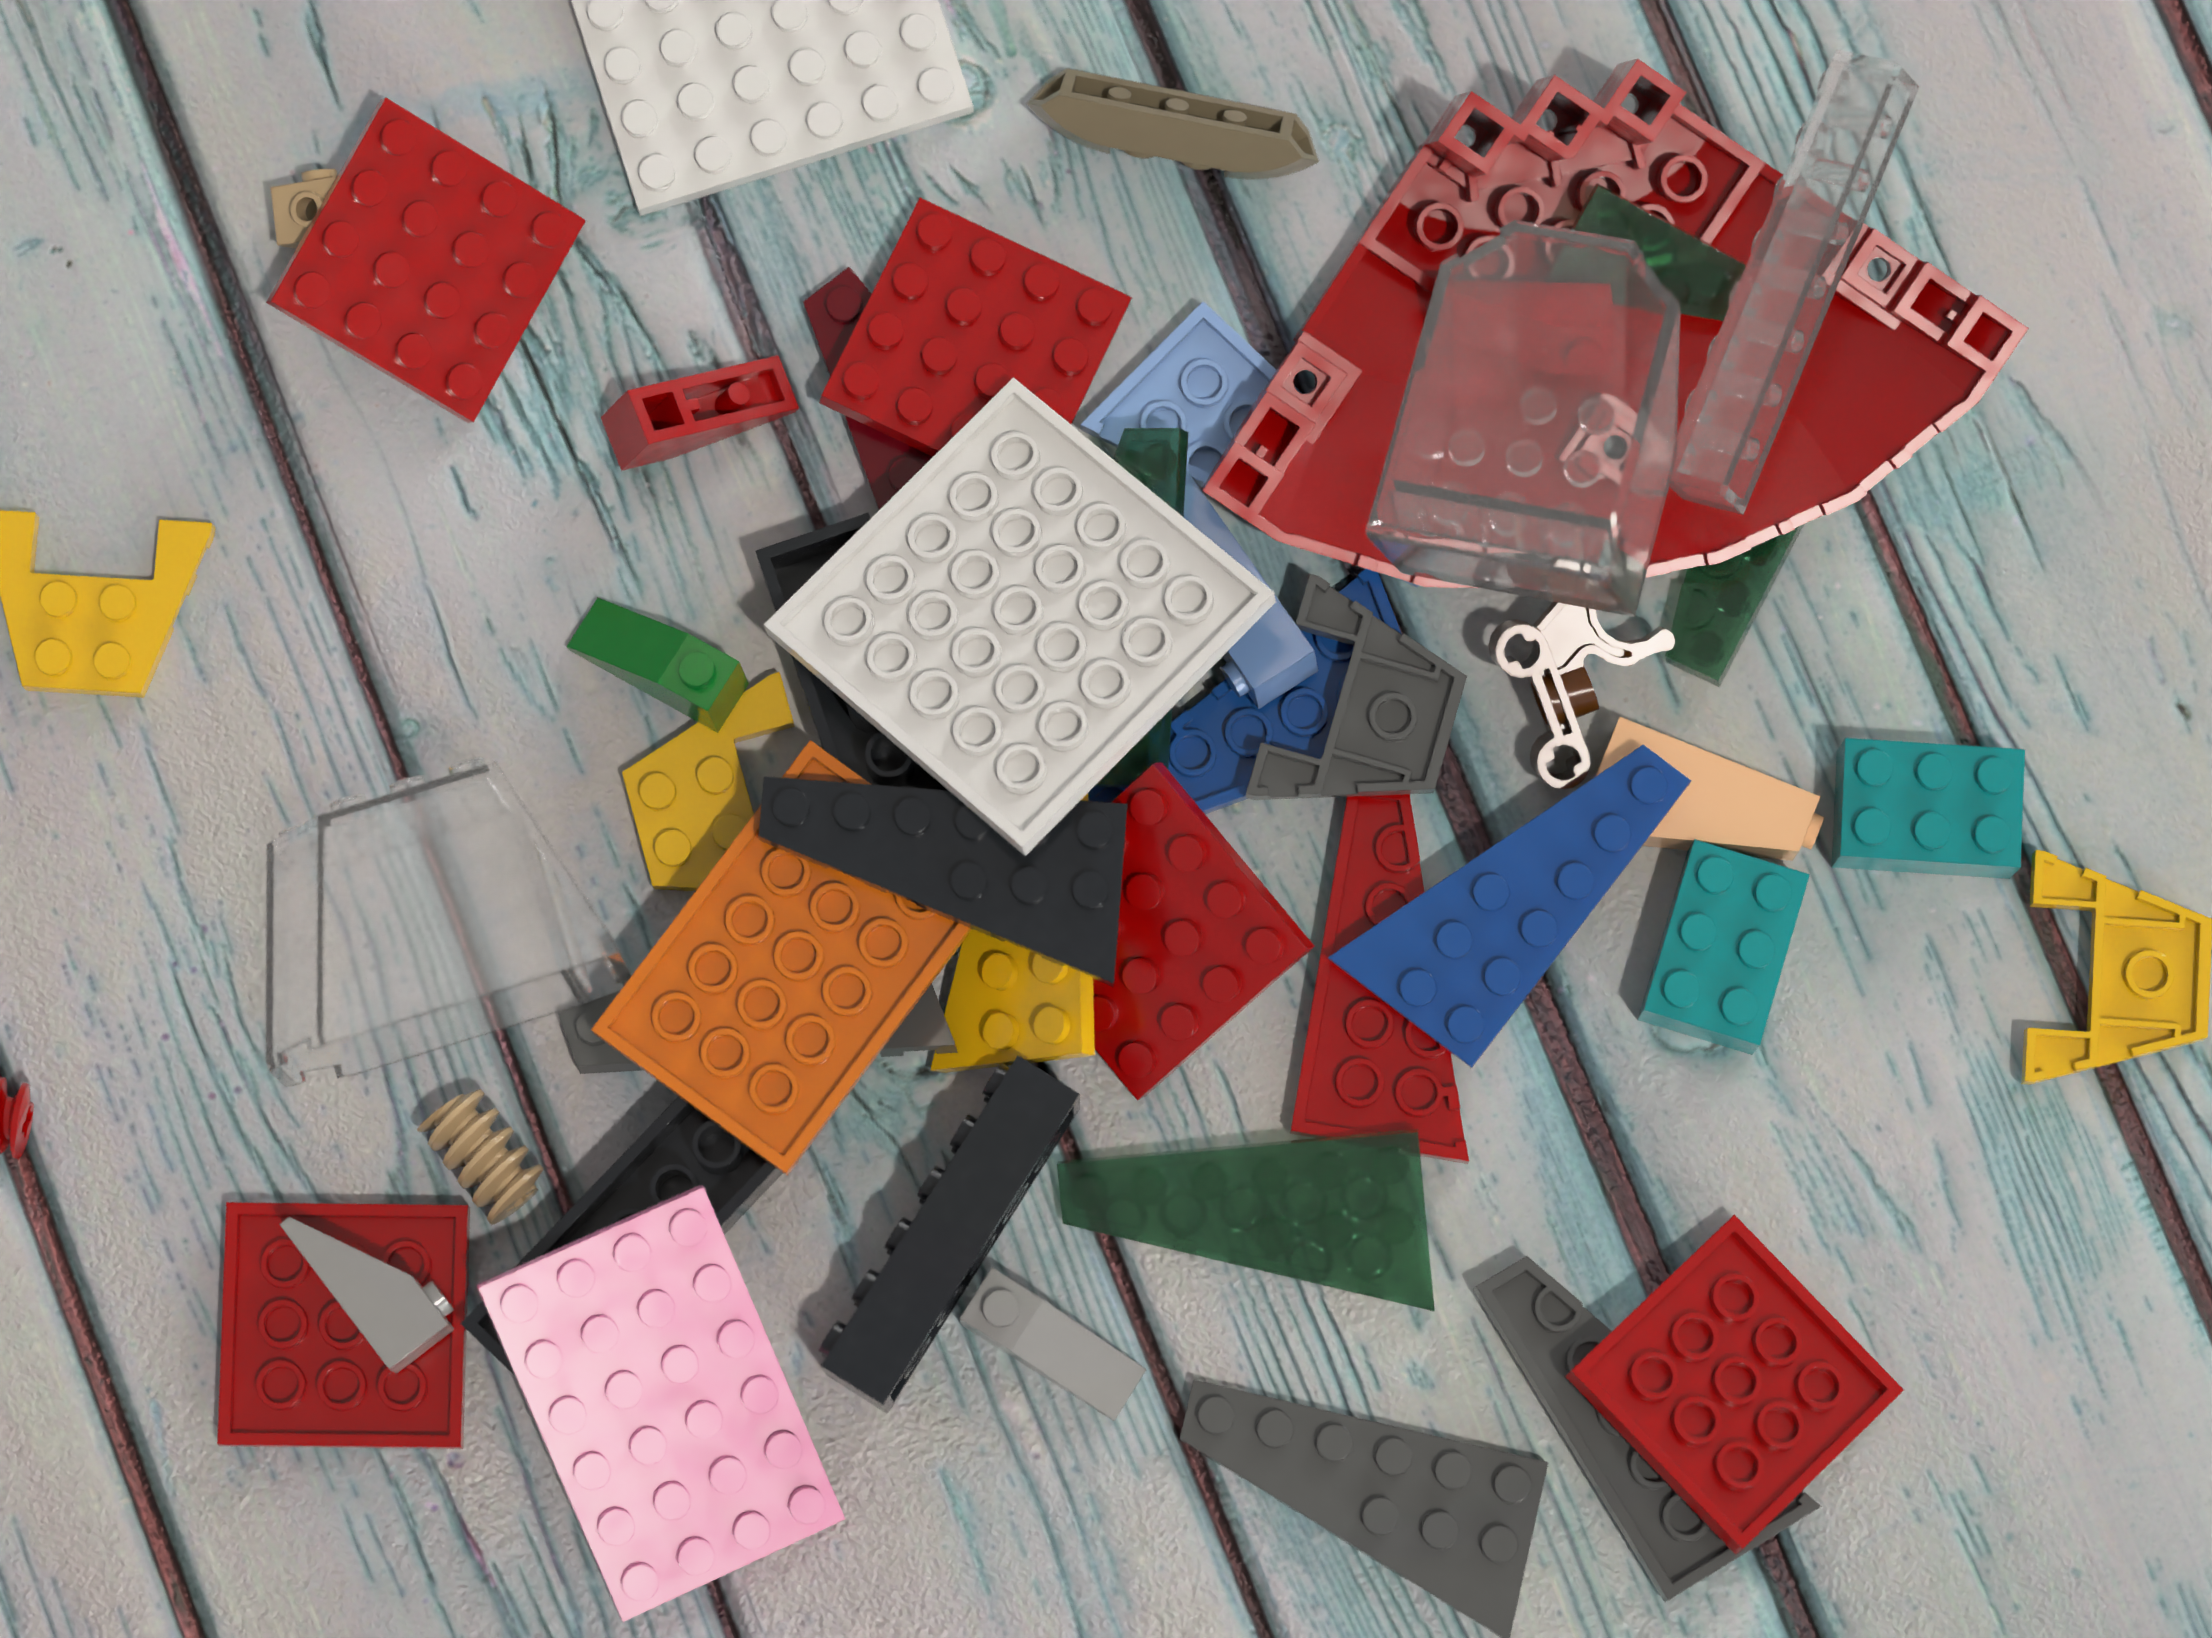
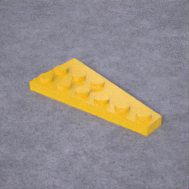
[930,793,1095,1073]

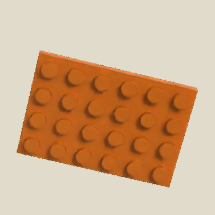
[591,740,972,1176]

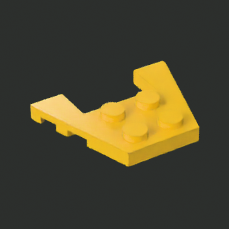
[0,510,216,698]
[622,672,795,891]
[2021,850,2212,1085]

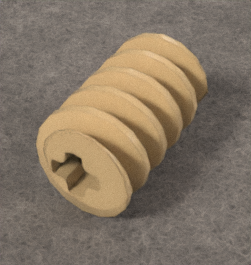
[417,1089,544,1225]

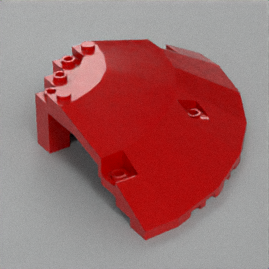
[1201,59,2029,591]

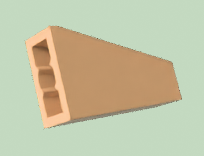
[1595,717,1824,861]

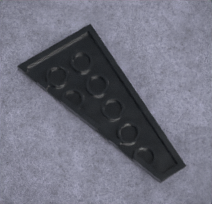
[759,777,1127,987]

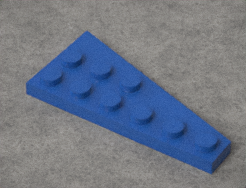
[1088,569,1402,814]
[1328,744,1691,1069]

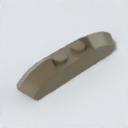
[1026,68,1319,180]

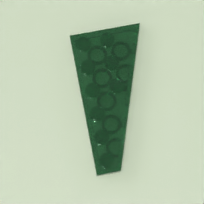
[1057,1129,1435,1312]

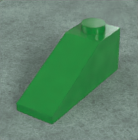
[567,598,749,733]

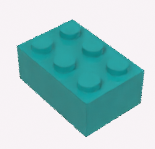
[1831,738,2025,879]
[1637,839,1810,1055]

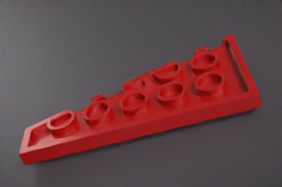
[1290,794,1469,1164]

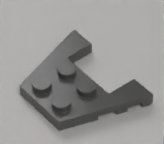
[1245,574,1467,800]

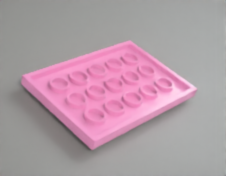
[476,1185,845,1622]

